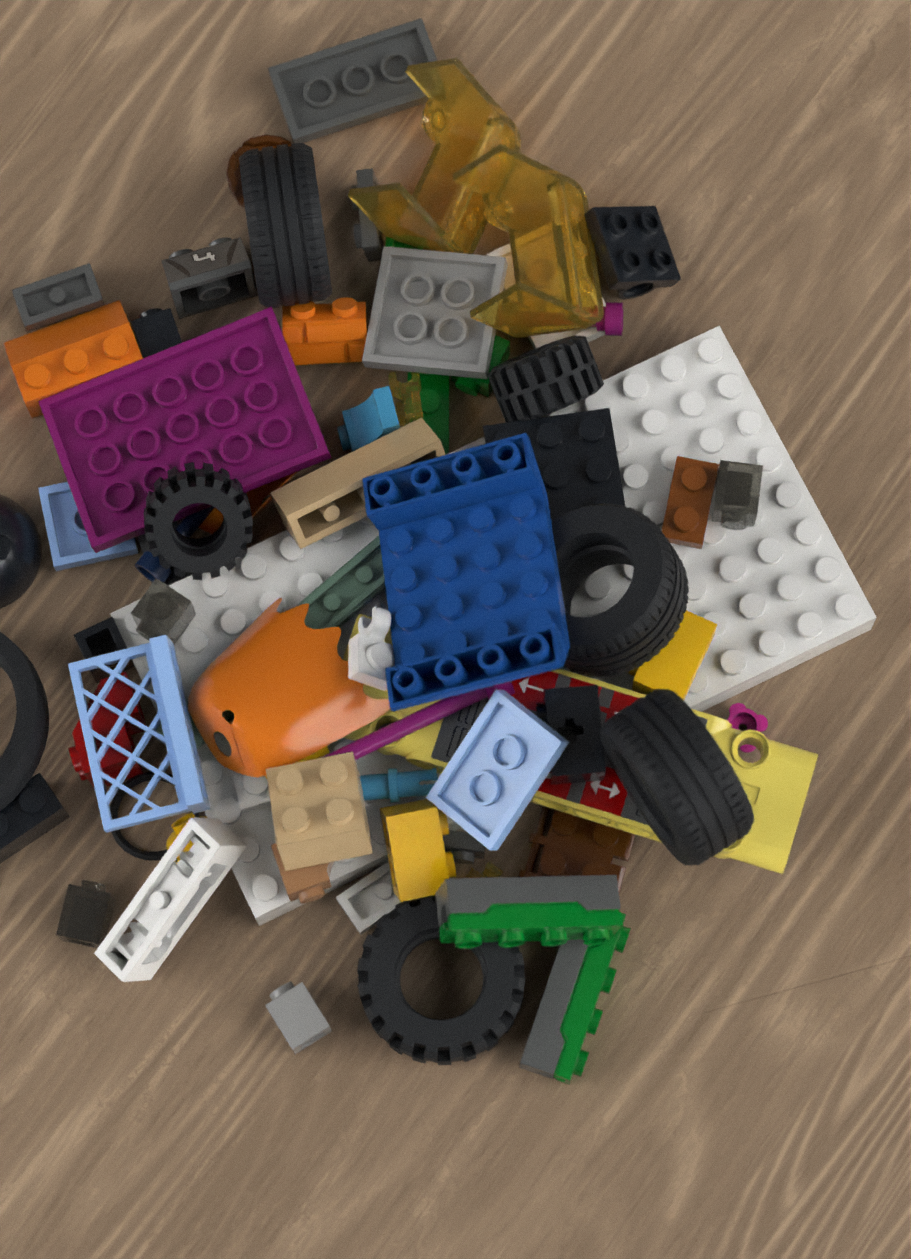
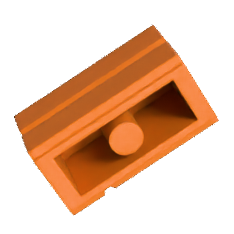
[282,297,368,365]

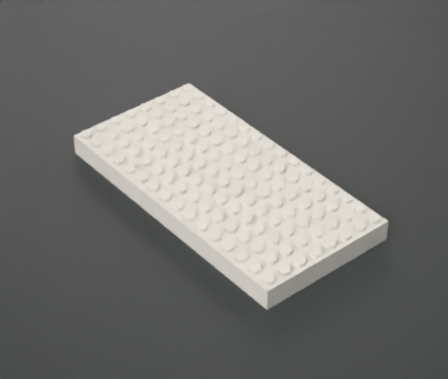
[110,326,877,926]

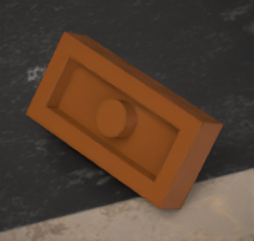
[662,456,719,549]

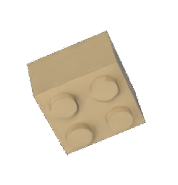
[266,752,373,871]

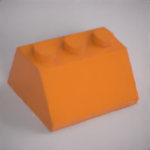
[4,300,143,419]

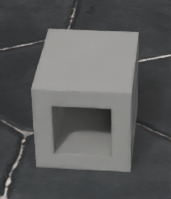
[265,982,332,1055]

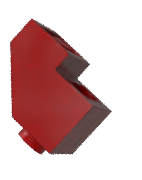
[68,672,147,790]

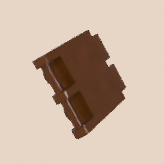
[518,805,635,893]

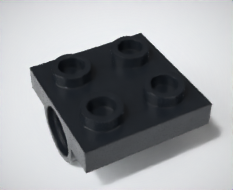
[584,206,681,299]

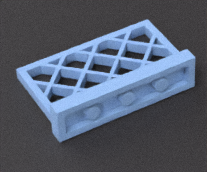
[68,634,211,833]

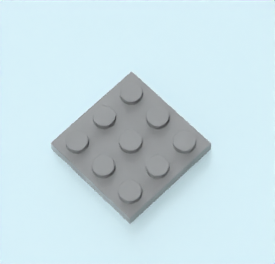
[362,246,508,379]

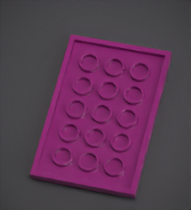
[38,307,332,553]

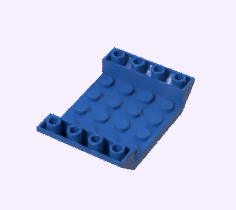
[362,433,570,712]

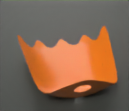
[188,598,390,778]

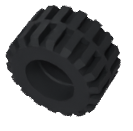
[487,335,604,422]
[144,462,253,580]

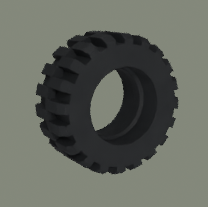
[357,896,525,1065]

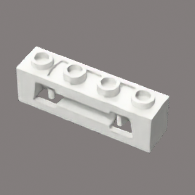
[94,818,247,982]

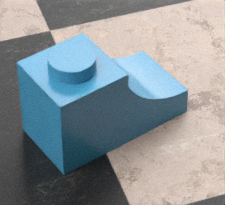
[337,386,400,452]

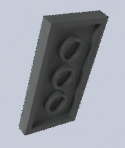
[268,18,448,144]

